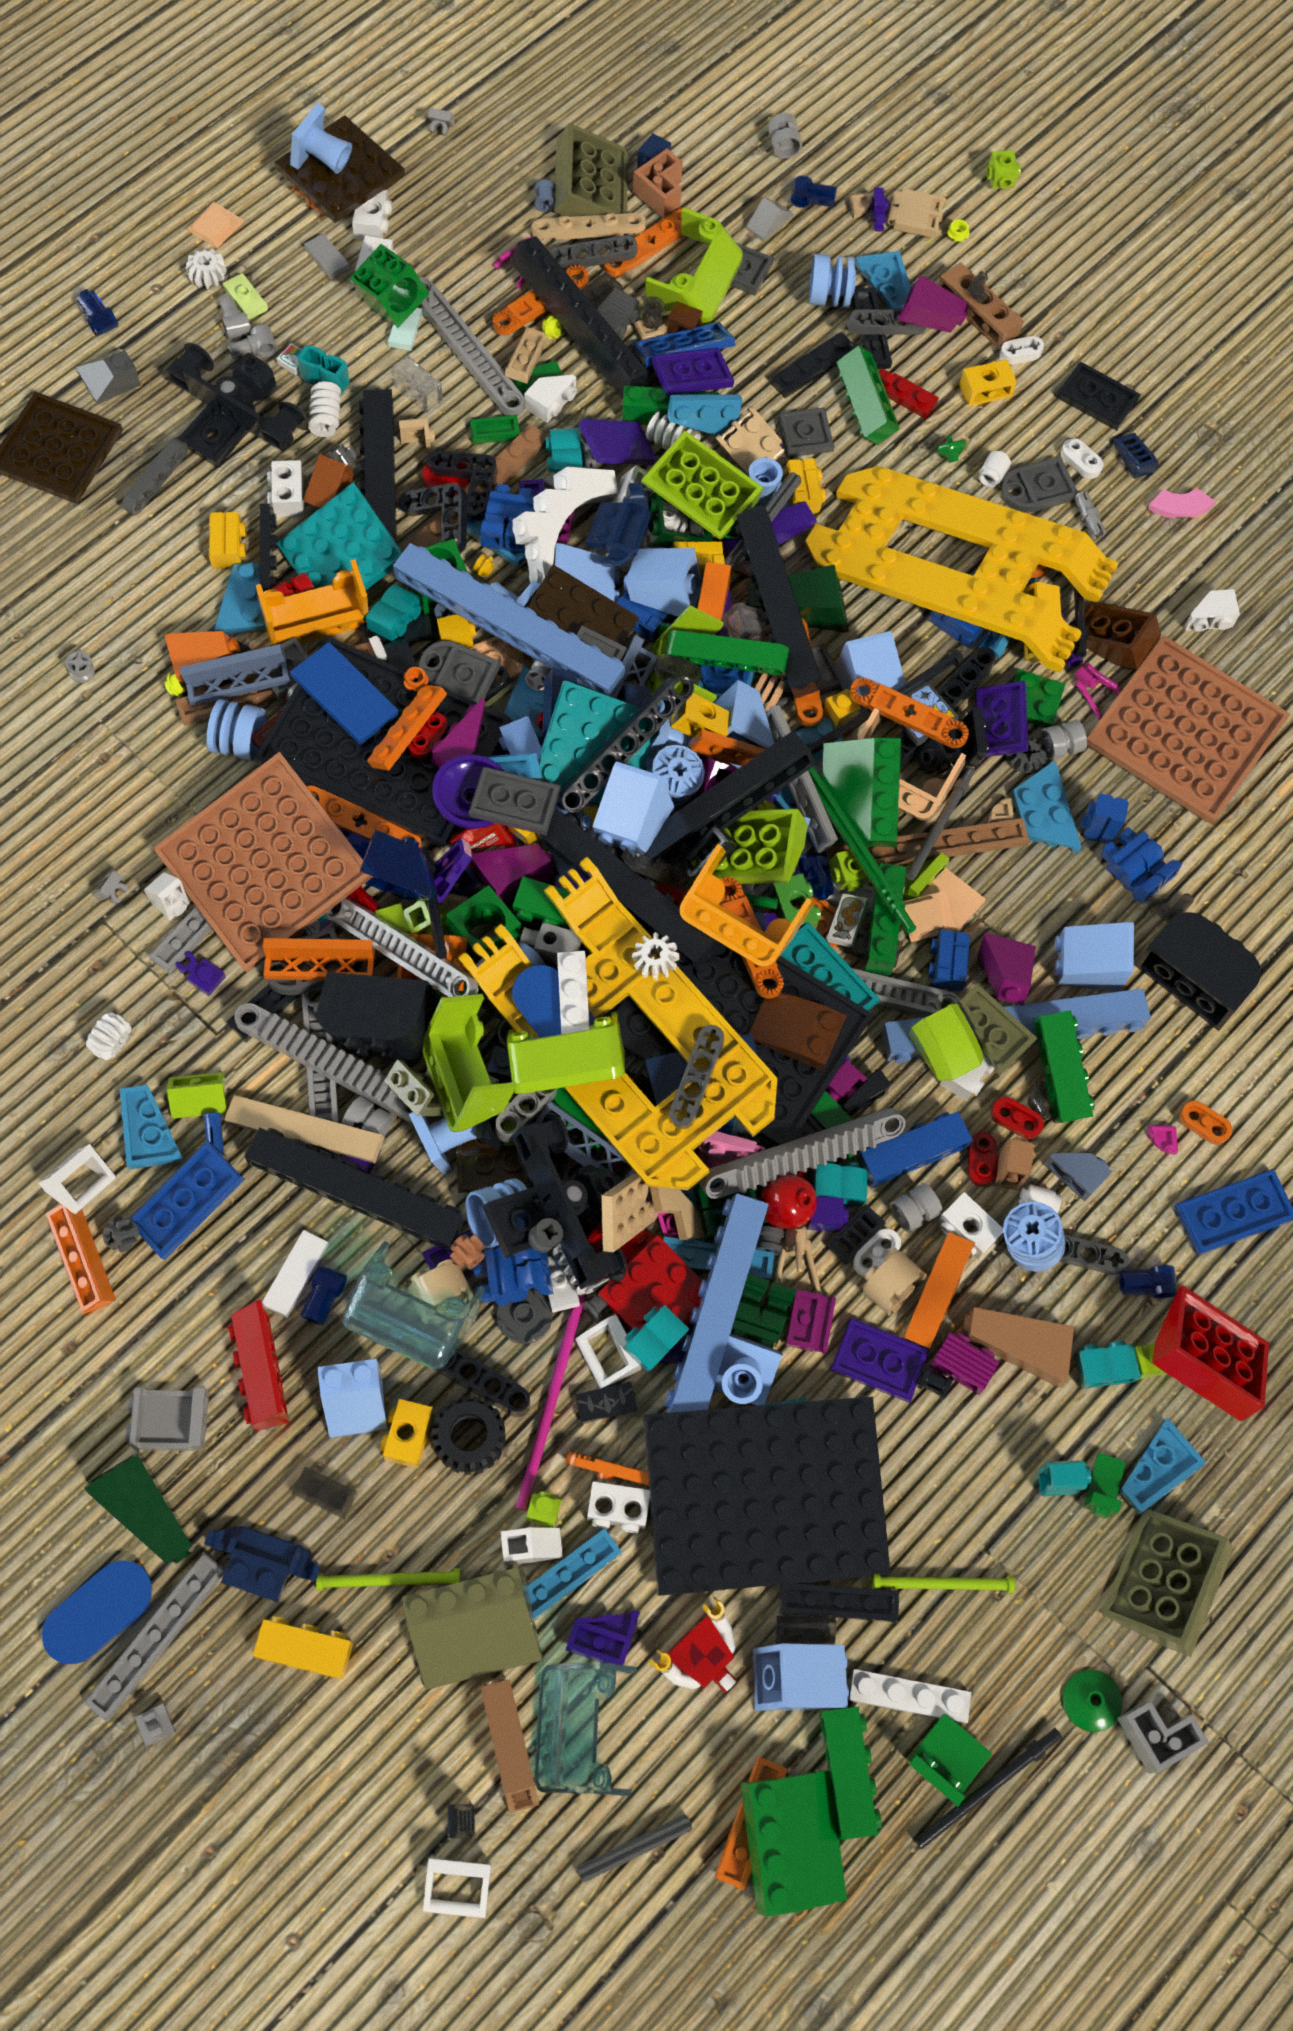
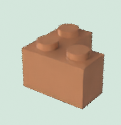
[633,149,683,219]

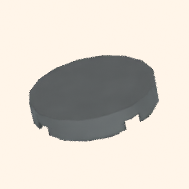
[497,1288,553,1345]

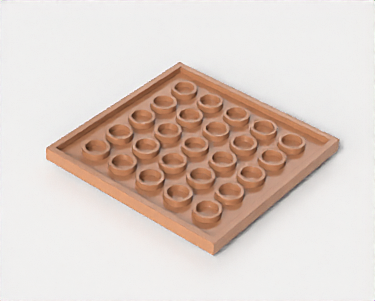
[1087,635,1290,825]
[153,752,374,973]

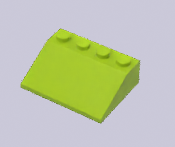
[641,431,764,540]
[687,809,808,885]

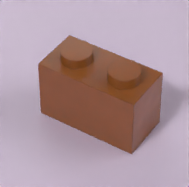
[303,454,353,508]

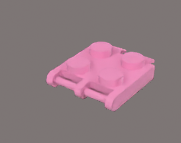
[698,1131,765,1169]

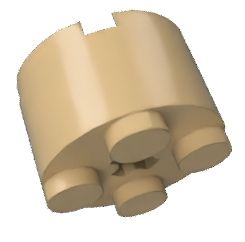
[862,1248,927,1315]
[408,1259,474,1324]

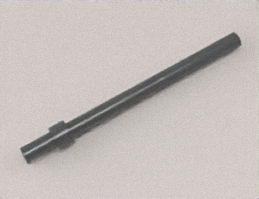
[905,767,975,880]

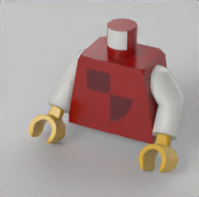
[649,1597,737,1693]

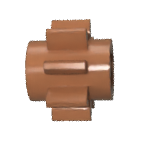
[450,1234,485,1269]

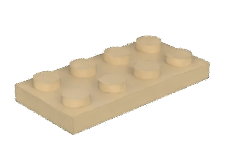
[602,1172,658,1252]

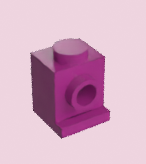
[826,1061,867,1104]

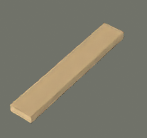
[224,1095,384,1163]

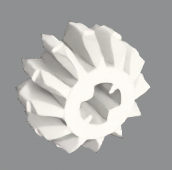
[186,247,227,289]
[632,932,679,981]
[86,1012,131,1060]

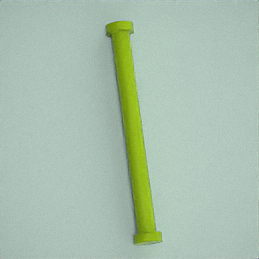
[316,1568,460,1591]
[872,1574,1015,1594]

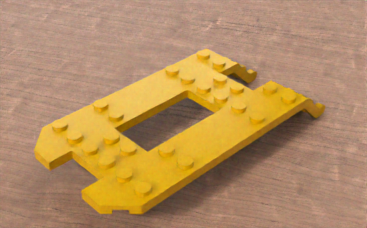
[806,466,1118,672]
[458,857,777,1190]

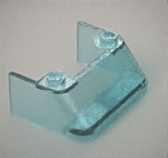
[342,1241,485,1369]
[534,1662,637,1796]

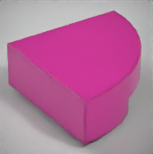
[1147,1126,1178,1155]

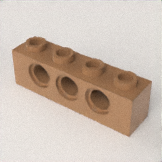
[938,262,1024,350]

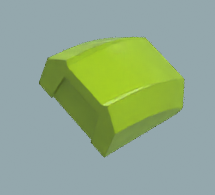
[908,1003,984,1081]

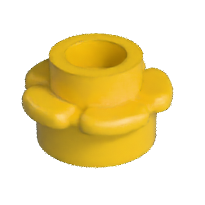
[473,554,495,577]

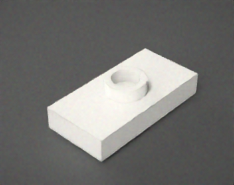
[548,1256,580,1313]

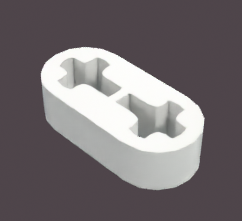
[999,336,1044,365]

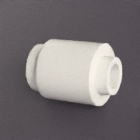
[979,451,1011,487]
[1018,1184,1062,1214]

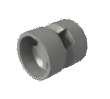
[768,113,802,159]
[1040,720,1087,760]
[342,1096,394,1137]
[890,1183,943,1233]

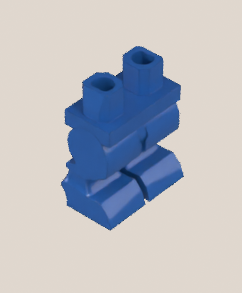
[480,484,534,553]
[1101,827,1182,904]
[473,1247,554,1307]

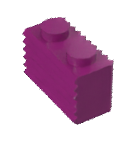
[930,1332,1000,1395]

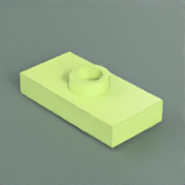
[222,273,268,320]

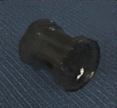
[642,296,664,329]

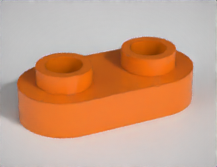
[1179,1101,1232,1145]

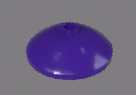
[432,755,505,829]

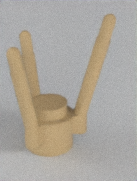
[774,1229,822,1295]

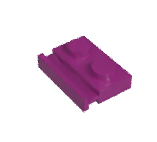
[785,1289,836,1354]

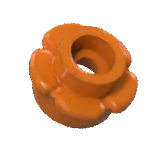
[403,667,429,692]

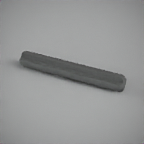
[577,1815,692,1882]

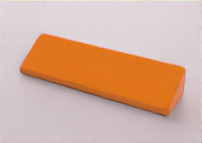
[46,1204,116,1314]

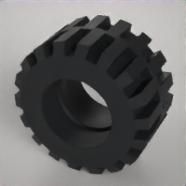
[432,1396,506,1475]

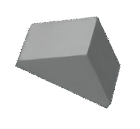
[746,197,793,242]

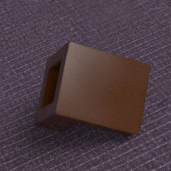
[667,301,703,334]

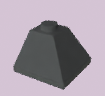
[76,349,141,405]

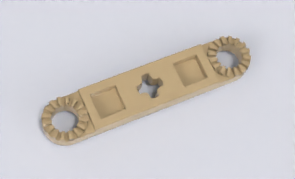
[532,213,646,241]

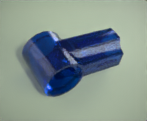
[790,175,837,208]
[76,289,119,337]
[799,852,834,901]
[300,1265,347,1326]
[1119,1265,1177,1298]

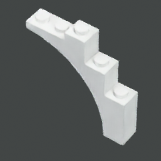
[512,467,618,584]

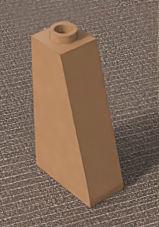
[962,1307,1074,1387]
[480,1679,539,1813]

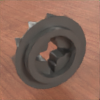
[1006,737,1048,773]

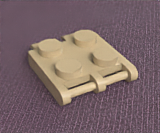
[887,188,946,238]
[715,405,784,475]

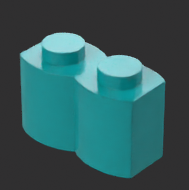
[297,345,350,395]
[545,428,583,478]
[366,584,421,641]
[809,1160,867,1207]
[623,1305,689,1372]
[1074,1341,1141,1389]
[1038,1460,1091,1496]

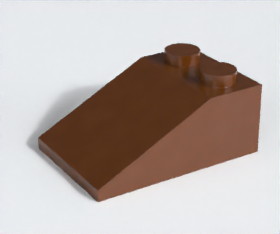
[1073,601,1161,670]
[749,992,847,1071]

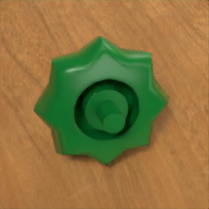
[936,436,966,463]

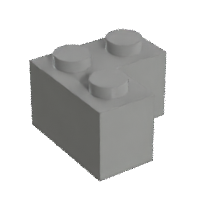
[1117,1701,1209,1774]

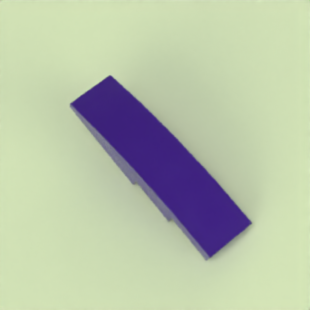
[717,501,817,559]

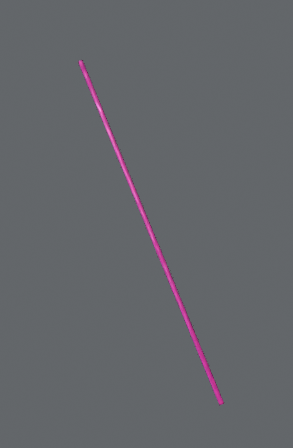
[516,1079,643,1511]

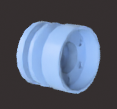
[809,254,856,308]
[207,699,266,761]
[645,745,705,811]
[465,1178,527,1248]
[1003,1201,1066,1272]

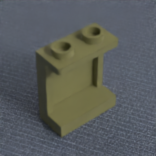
[384,1060,444,1116]

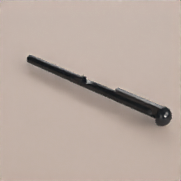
[808,649,963,755]

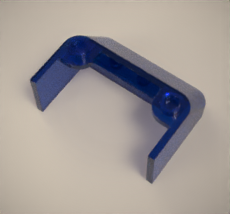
[348,830,436,901]

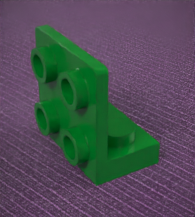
[907,1714,992,1807]

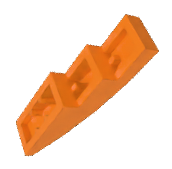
[904,1232,975,1349]

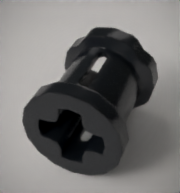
[917,1365,954,1400]

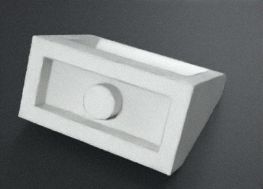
[38,1144,116,1214]
[575,1314,641,1389]
[423,1858,491,1918]

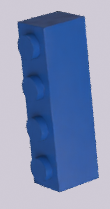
[857,1111,973,1188]

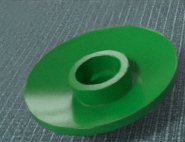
[1062,1670,1122,1732]

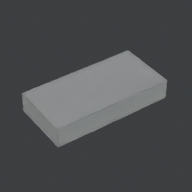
[304,233,350,280]

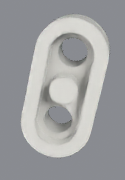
[1061,438,1103,479]
[853,1229,901,1277]

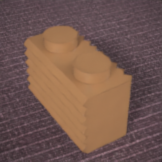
[994,1137,1036,1190]

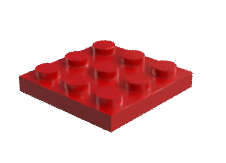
[597,1235,702,1330]

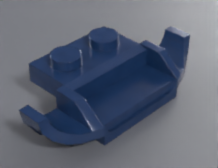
[585,483,651,567]
[204,1526,321,1602]

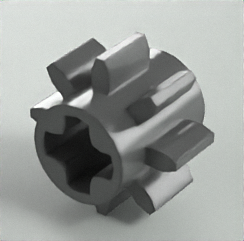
[328,444,358,468]
[103,1216,139,1253]

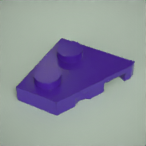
[434,838,472,905]
[565,1610,640,1670]

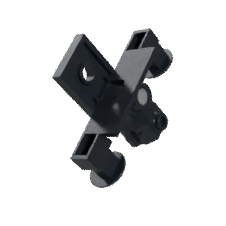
[166,342,309,468]
[482,1113,627,1290]

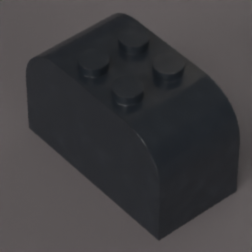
[1135,912,1261,1031]
[317,972,442,1062]

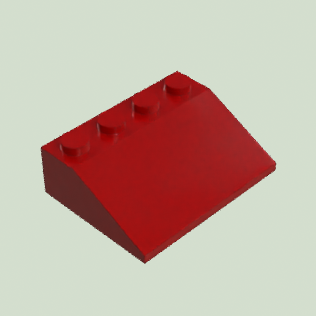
[1152,1285,1269,1422]

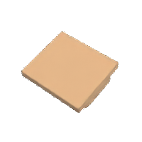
[188,202,243,248]
[903,890,957,943]

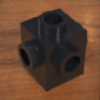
[915,733,961,774]

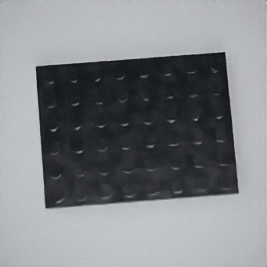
[254,636,511,848]
[611,941,874,1145]
[643,1396,891,1596]

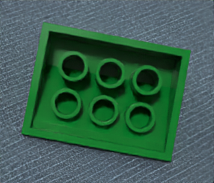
[822,738,901,847]
[740,1770,847,1917]

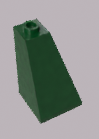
[745,564,849,633]
[84,1451,193,1564]

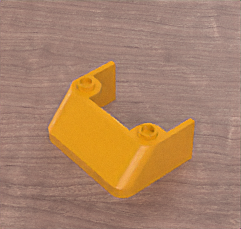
[256,559,368,646]
[680,844,814,967]

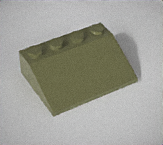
[554,123,628,217]
[1101,1509,1233,1657]
[402,1567,543,1690]

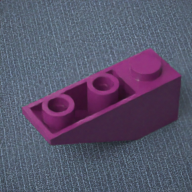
[431,699,485,769]

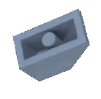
[1044,1153,1112,1202]

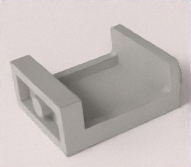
[125,1387,209,1451]

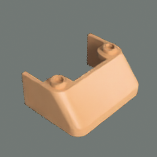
[857,708,966,820]

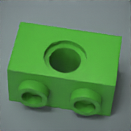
[770,873,821,929]

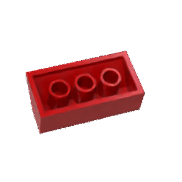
[228,1300,290,1431]

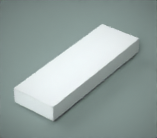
[263,1230,329,1318]

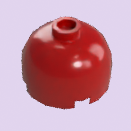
[761,1174,817,1230]

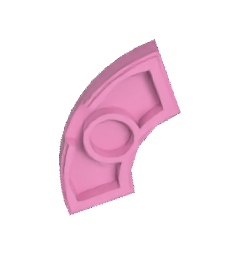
[1148,488,1216,519]

